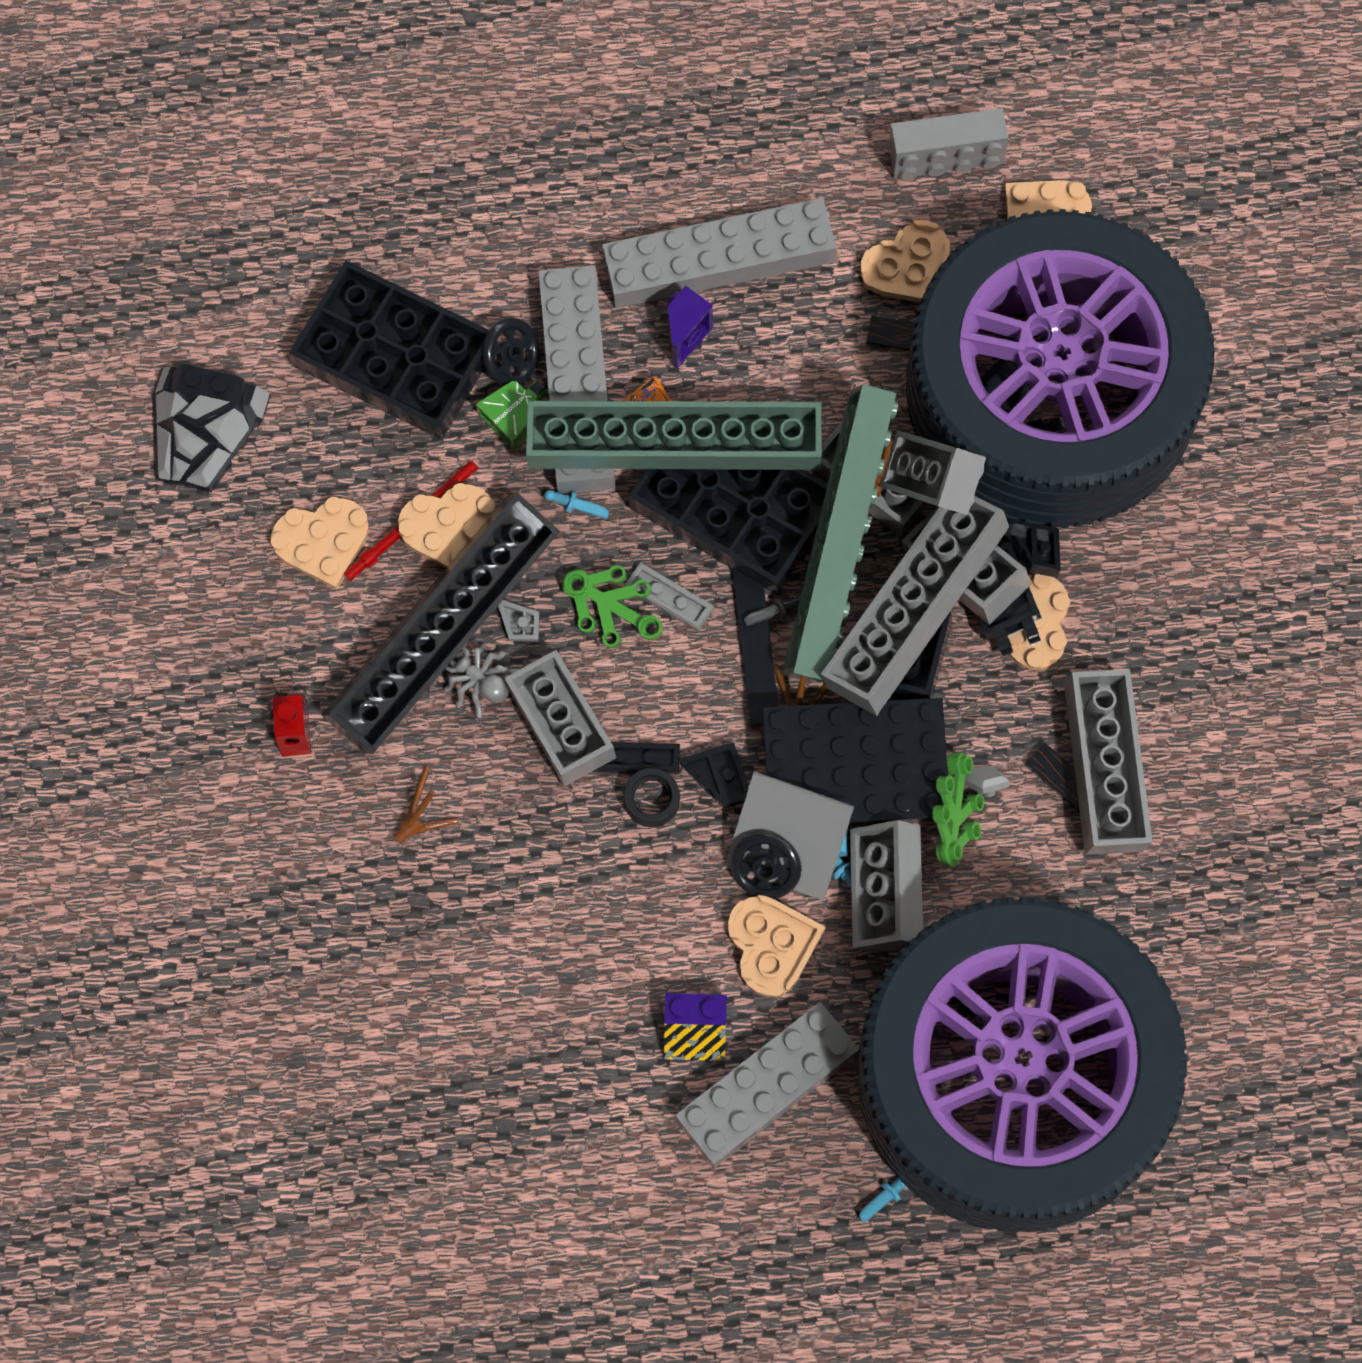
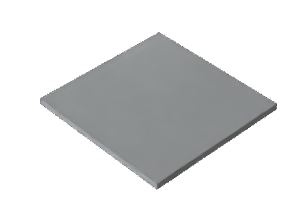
[725,771,854,901]

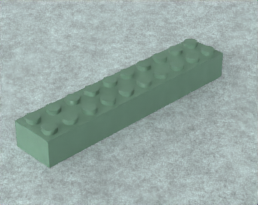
[782,384,898,684]
[526,401,822,470]

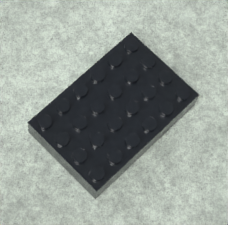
[289,260,489,440]
[628,469,828,595]
[762,698,948,826]

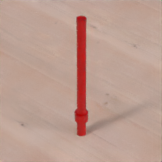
[343,460,479,582]

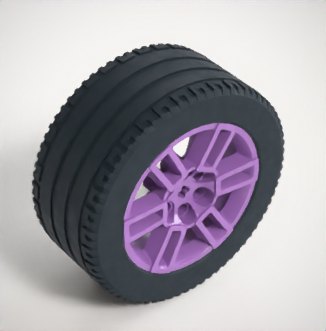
[906,209,1215,528]
[857,896,1187,1232]

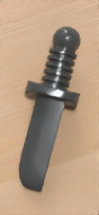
[744,595,801,626]

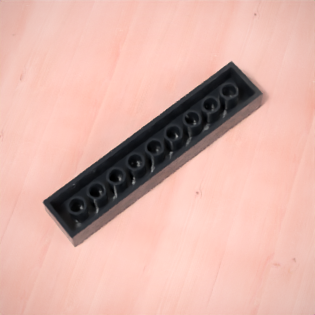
[321,492,560,754]

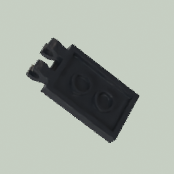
[976,541,1042,656]

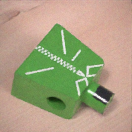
[476,381,548,451]

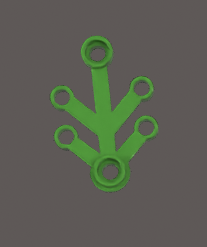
[562,565,663,648]
[933,753,984,867]

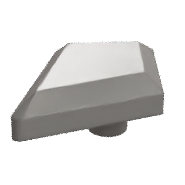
[498,600,540,642]
[953,766,1010,797]

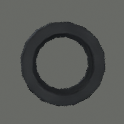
[623,768,680,828]

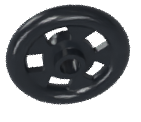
[482,318,539,386]
[731,832,802,899]

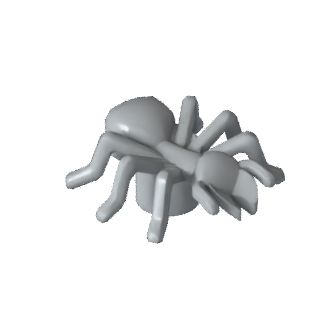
[444,644,519,718]

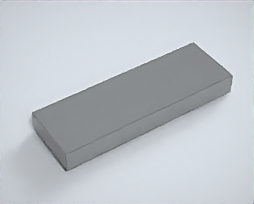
[624,562,714,632]

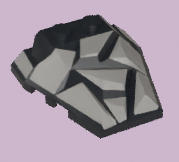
[153,364,271,493]

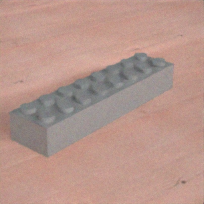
[602,198,836,308]
[539,265,616,494]
[821,496,1009,716]

